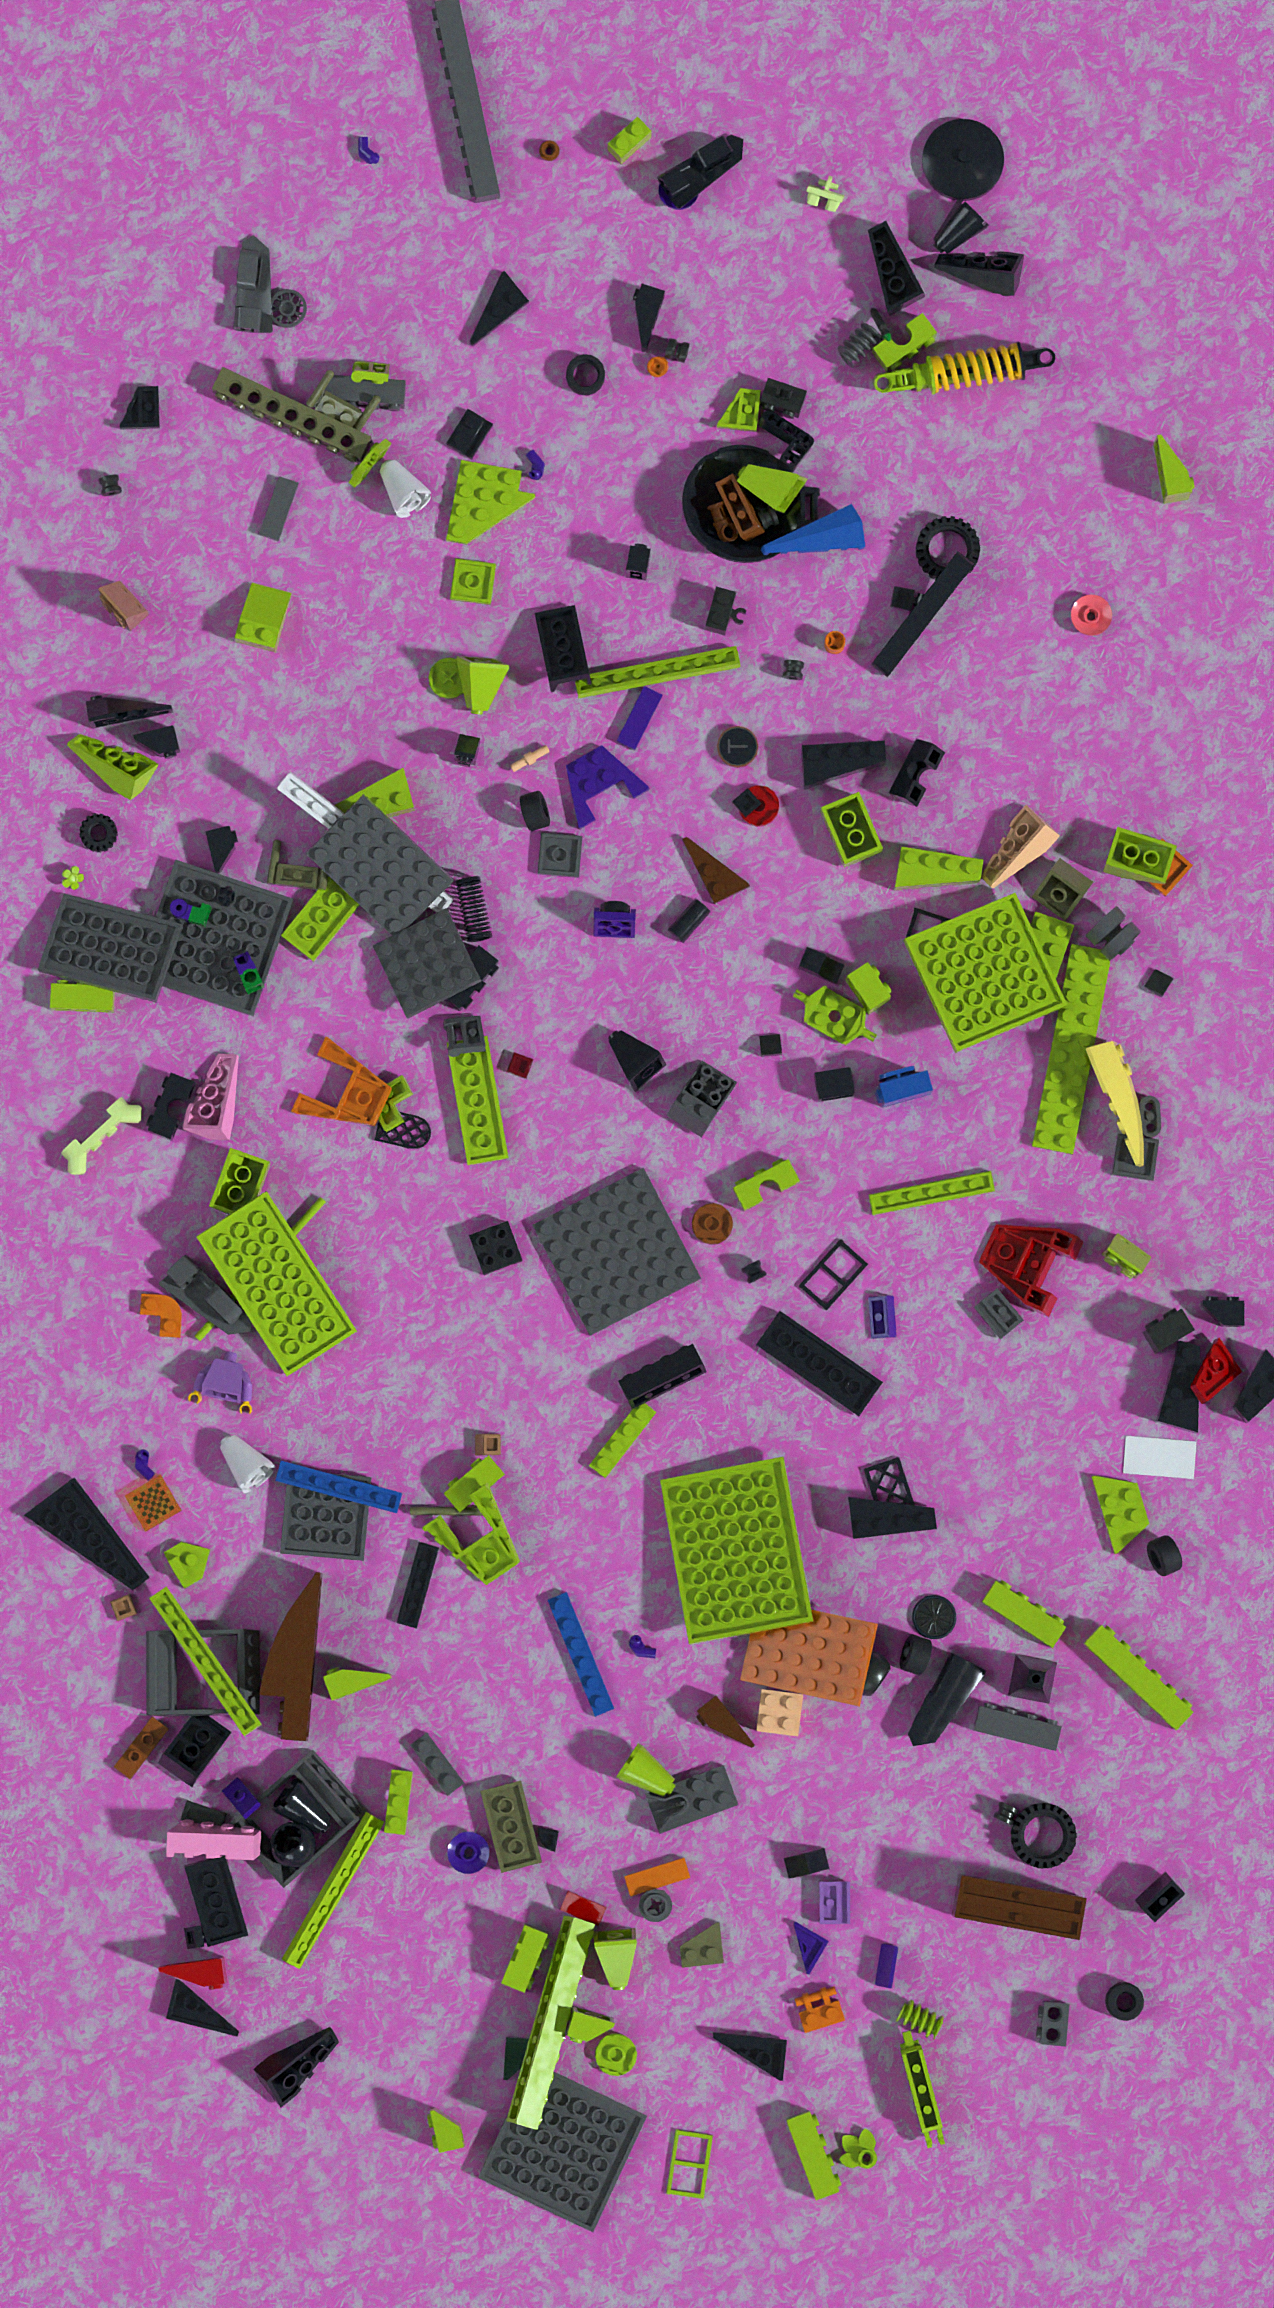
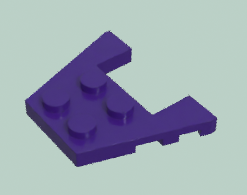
[566,745,650,829]

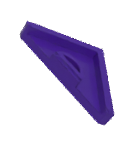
[793,1921,829,1975]

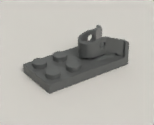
[645,1765,738,1834]

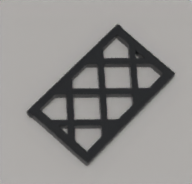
[864,1457,915,1505]

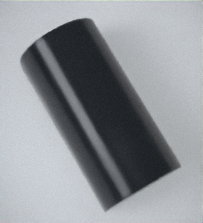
[668,898,711,943]

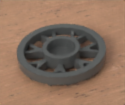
[272,289,307,328]

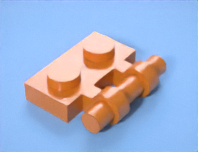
[794,1986,845,2033]

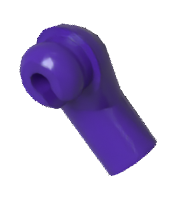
[358,137,380,164]
[526,449,545,480]
[135,1449,155,1481]
[629,1635,656,1659]

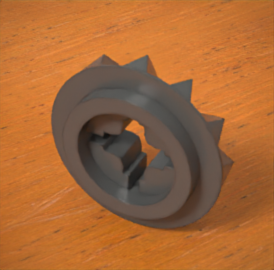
[638,1888,672,1922]

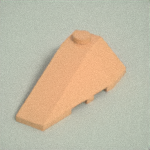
[981,805,1060,888]

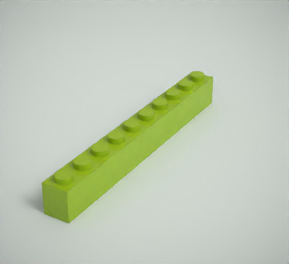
[506,1916,595,2130]

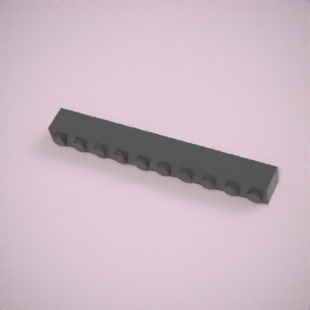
[431,0,500,203]

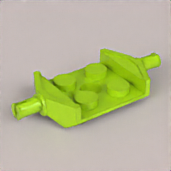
[793,985,877,1046]

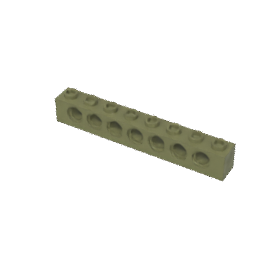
[212,367,372,463]

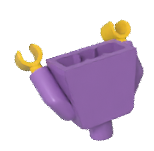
[188,1351,252,1414]

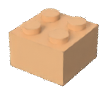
[756,1689,803,1736]

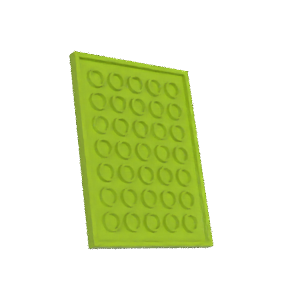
[660,1457,814,1645]

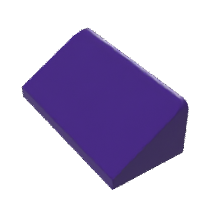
[868,1295,896,1339]
[875,1944,898,1989]

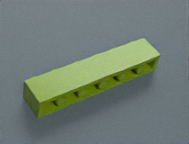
[1083,1625,1193,1730]

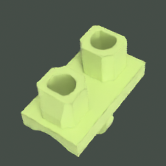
[806,175,845,212]

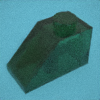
[503,2036,529,2080]

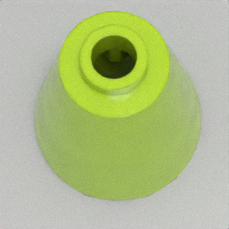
[616,1743,676,1797]

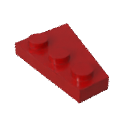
[1190,1337,1242,1404]

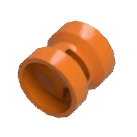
[824,631,845,655]

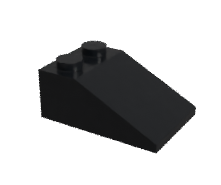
[158,1708,232,1787]

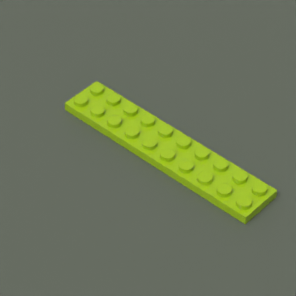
[1032,944,1111,1155]

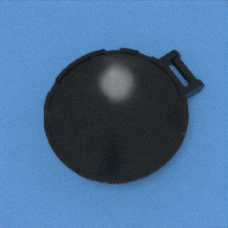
[682,445,820,563]

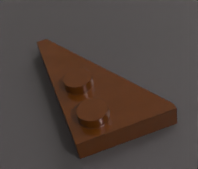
[682,837,750,904]

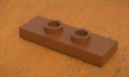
[114,1716,169,1780]

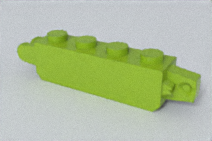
[900,2030,945,2148]

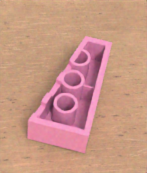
[166,1819,261,1860]

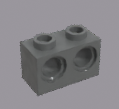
[1036,2001,1070,2047]

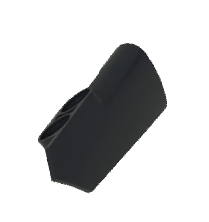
[657,134,744,209]
[908,1652,986,1746]

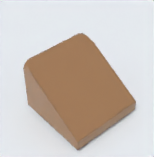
[475,1434,501,1455]

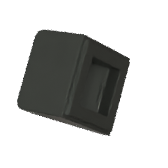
[1144,969,1174,997]
[759,1034,782,1057]

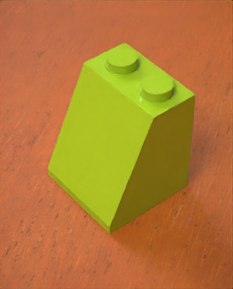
[737,464,808,513]

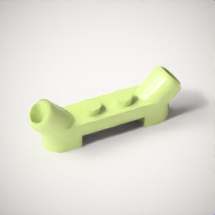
[61,1097,142,1175]

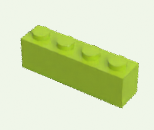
[981,1580,1066,1648]
[786,2110,842,2201]

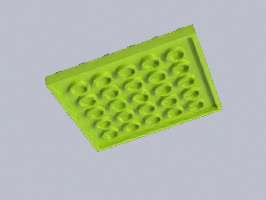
[903,893,1067,1053]

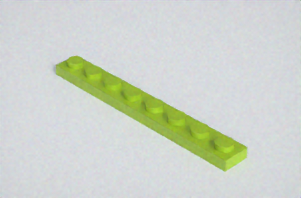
[575,646,741,699]
[149,1586,262,1737]
[282,1812,384,1969]

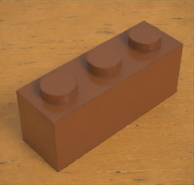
[715,474,765,542]

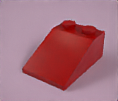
[158,1957,227,1990]

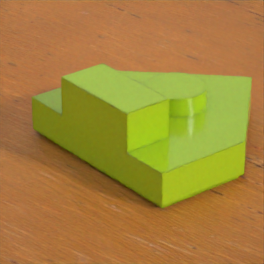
[163,1542,210,1589]

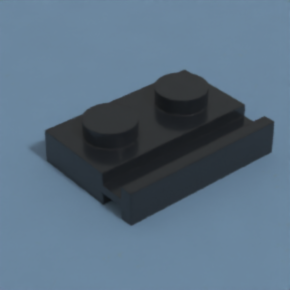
[446,409,493,460]

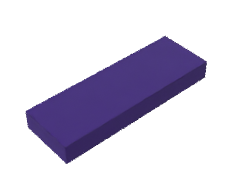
[617,686,663,751]

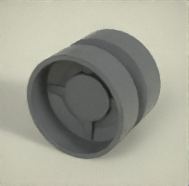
[1086,906,1141,961]

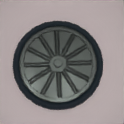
[912,1595,956,1639]

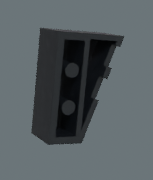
[1232,1349,1274,1423]

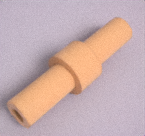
[510,745,550,772]

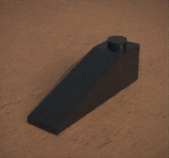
[86,695,174,729]

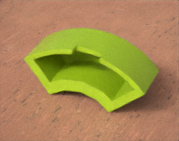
[443,1455,505,1513]

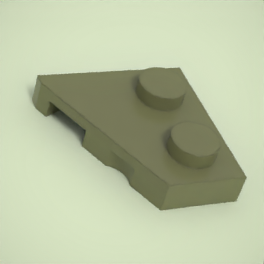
[680,1922,724,1968]

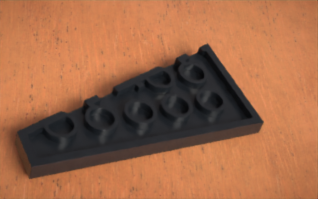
[24,1477,150,1590]

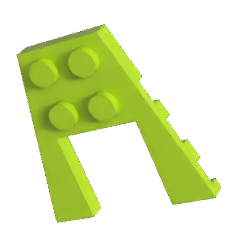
[422,1483,520,1585]

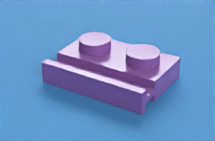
[819,1881,850,1924]

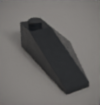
[934,252,1024,296]
[253,2027,339,2108]

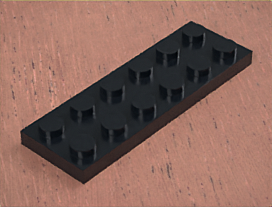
[756,1311,883,1417]

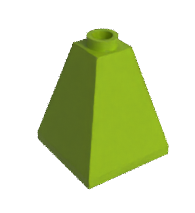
[456,656,509,715]
[594,1928,637,1990]

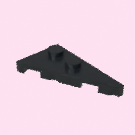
[470,271,529,346]
[166,1979,239,2037]
[713,2032,787,2081]

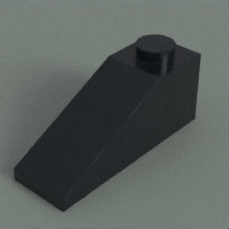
[633,283,665,353]

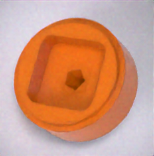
[647,356,669,377]

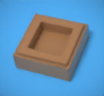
[110,1594,138,1621]

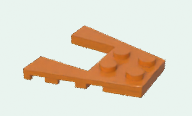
[291,1036,392,1126]

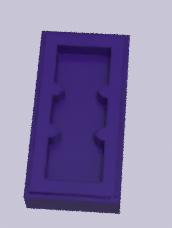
[222,1777,261,1819]

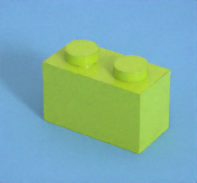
[607,116,652,165]

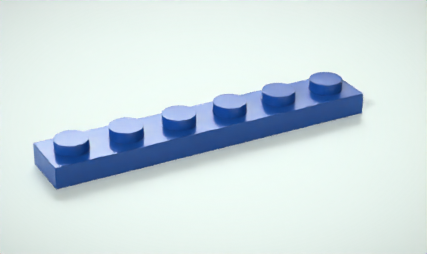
[275,1461,403,1513]
[547,1592,614,1717]

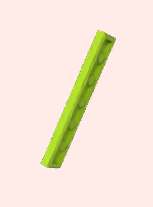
[868,1171,995,1215]

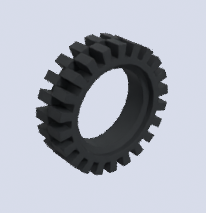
[916,516,980,578]
[1010,1803,1077,1869]

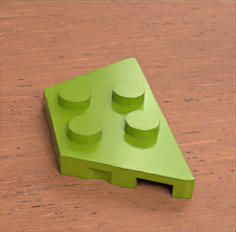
[1091,1476,1150,1554]

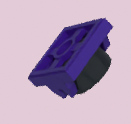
[593,901,636,938]

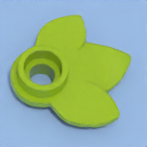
[839,2128,877,2169]

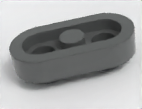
[1139,1096,1161,1138]

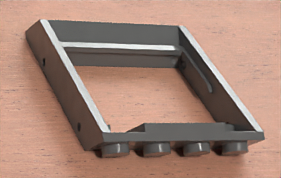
[146,1629,260,1717]
[229,1749,368,1888]

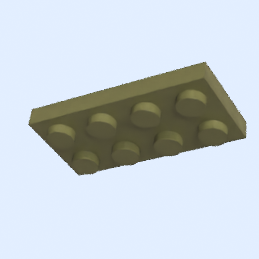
[480,1780,542,1873]

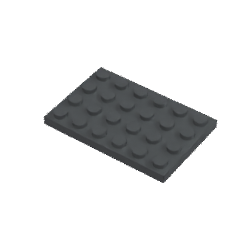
[306,794,454,935]
[38,894,182,1003]

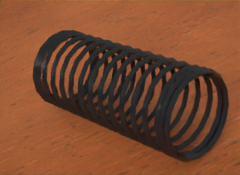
[454,876,493,942]

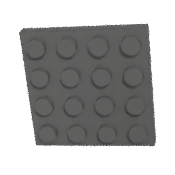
[373,908,481,1019]
[280,1473,372,1561]

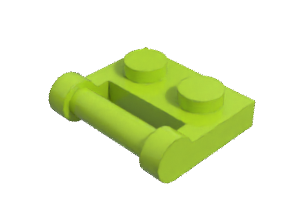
[351,361,390,384]

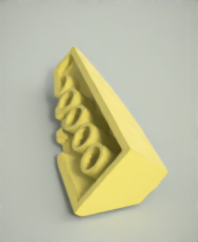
[1086,1041,1144,1167]

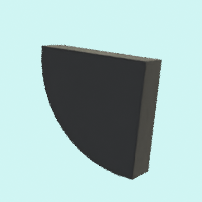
[538,1828,559,1852]

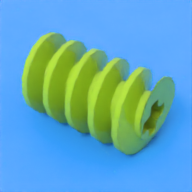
[896,1999,944,2040]

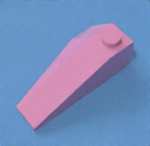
[183,1054,239,1140]

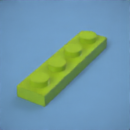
[589,1403,657,1478]

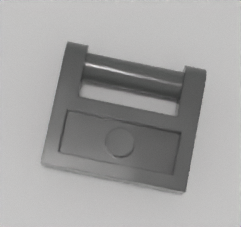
[443,1016,485,1057]

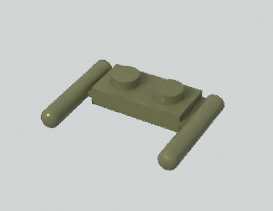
[306,370,381,431]
[266,840,328,890]

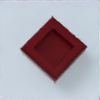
[507,1052,534,1079]

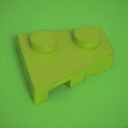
[717,388,761,432]

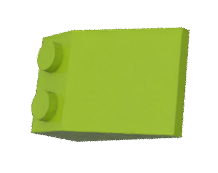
[1153,434,1194,504]
[235,583,292,653]
[1103,827,1177,884]
[323,1667,392,1701]

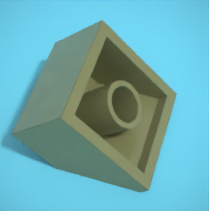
[1032,858,1093,921]

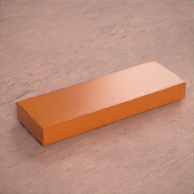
[624,1858,690,1896]

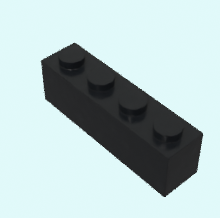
[618,1344,707,1409]

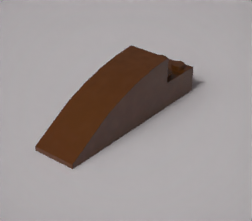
[259,1572,323,1741]

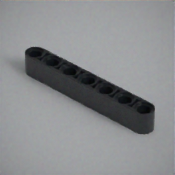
[871,551,974,677]

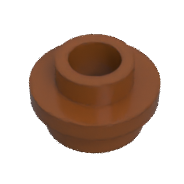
[539,140,560,161]

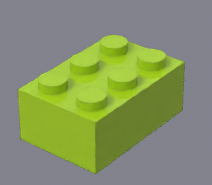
[820,792,883,868]

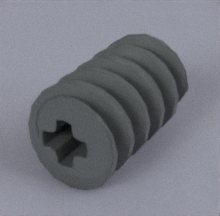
[837,322,883,368]

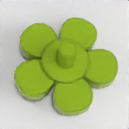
[62,866,84,890]

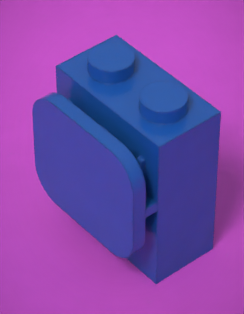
[875,1066,933,1108]

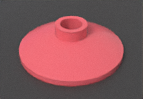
[1071,595,1112,636]

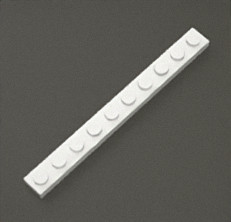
[277,771,454,913]

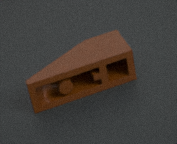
[696,1695,755,1748]

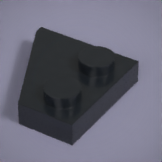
[119,386,160,430]

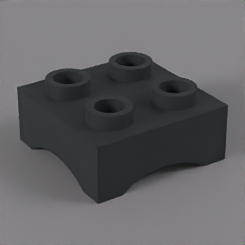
[469,1221,523,1275]

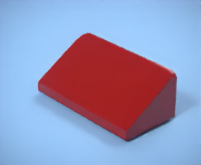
[560,1890,607,1926]

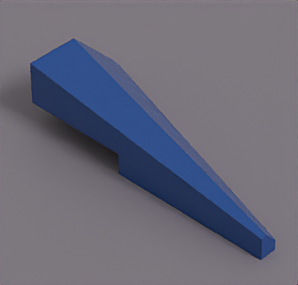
[761,504,865,555]

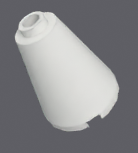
[380,460,431,518]
[220,1435,275,1493]

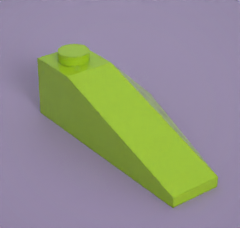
[67,734,158,800]

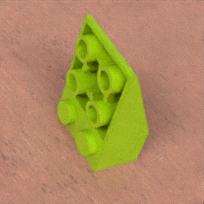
[1102,1233,1152,1279]

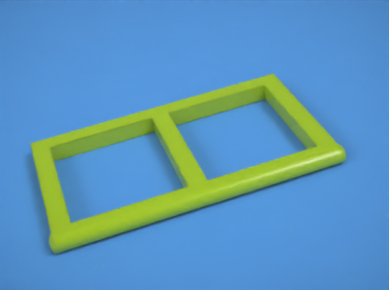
[666,2129,713,2199]

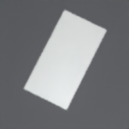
[1123,1436,1197,1479]

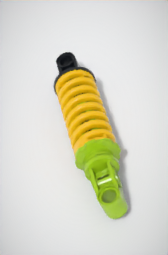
[872,341,1055,395]

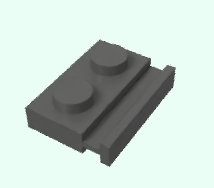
[974,1288,1024,1340]

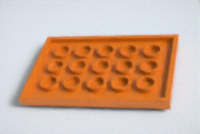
[740,1609,878,1707]

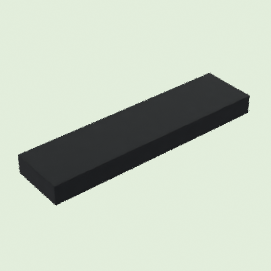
[397,1542,439,1629]

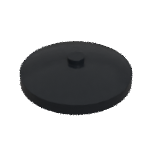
[922,119,1004,201]

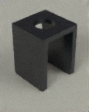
[814,1067,855,1102]

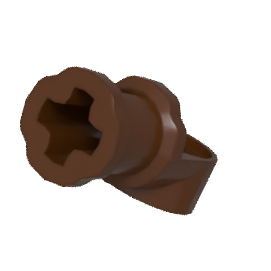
[707,501,738,542]

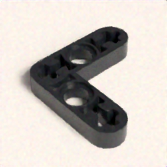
[758,411,814,473]

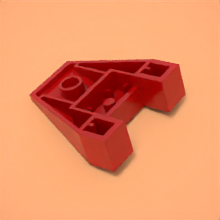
[979,1224,1084,1317]

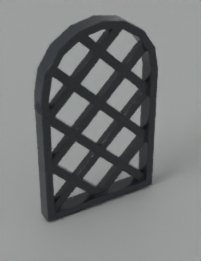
[374,1112,431,1149]

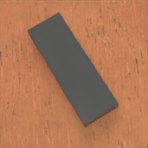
[259,476,299,542]

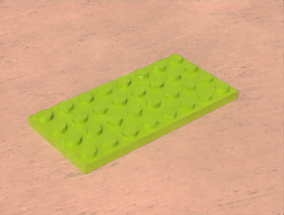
[196,1191,357,1376]

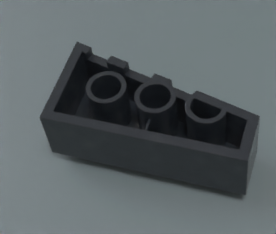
[868,221,925,316]
[801,740,886,790]
[1156,1341,1200,1434]

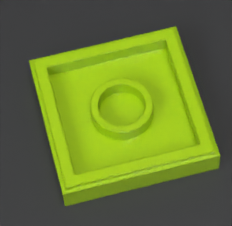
[450,558,496,605]

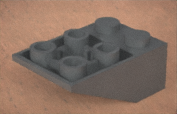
[667,1060,737,1138]

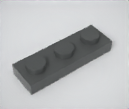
[410,1733,464,1796]

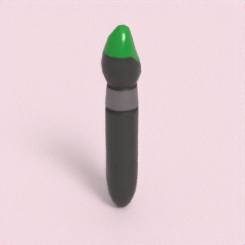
[870,308,891,342]

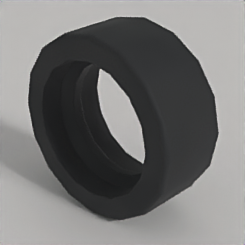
[566,354,605,396]

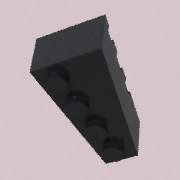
[848,1497,937,1539]

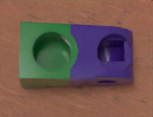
[170,899,212,927]
[233,951,264,994]

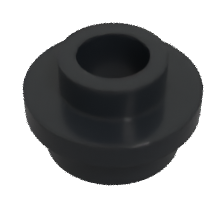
[218,886,235,907]

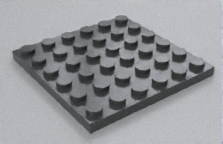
[156,859,294,1017]
[533,1168,701,1336]
[478,2072,647,2232]

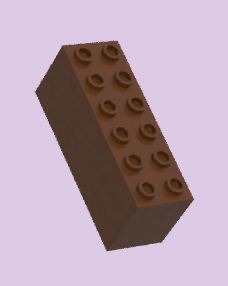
[951,1874,1087,1940]

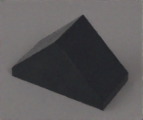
[784,1848,830,1879]

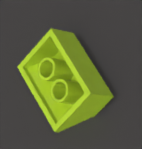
[209,1148,271,1215]

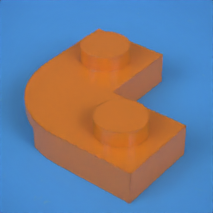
[140,1294,182,1338]

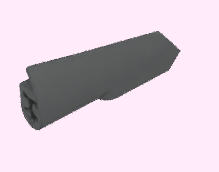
[233,235,273,333]
[159,1255,252,1335]

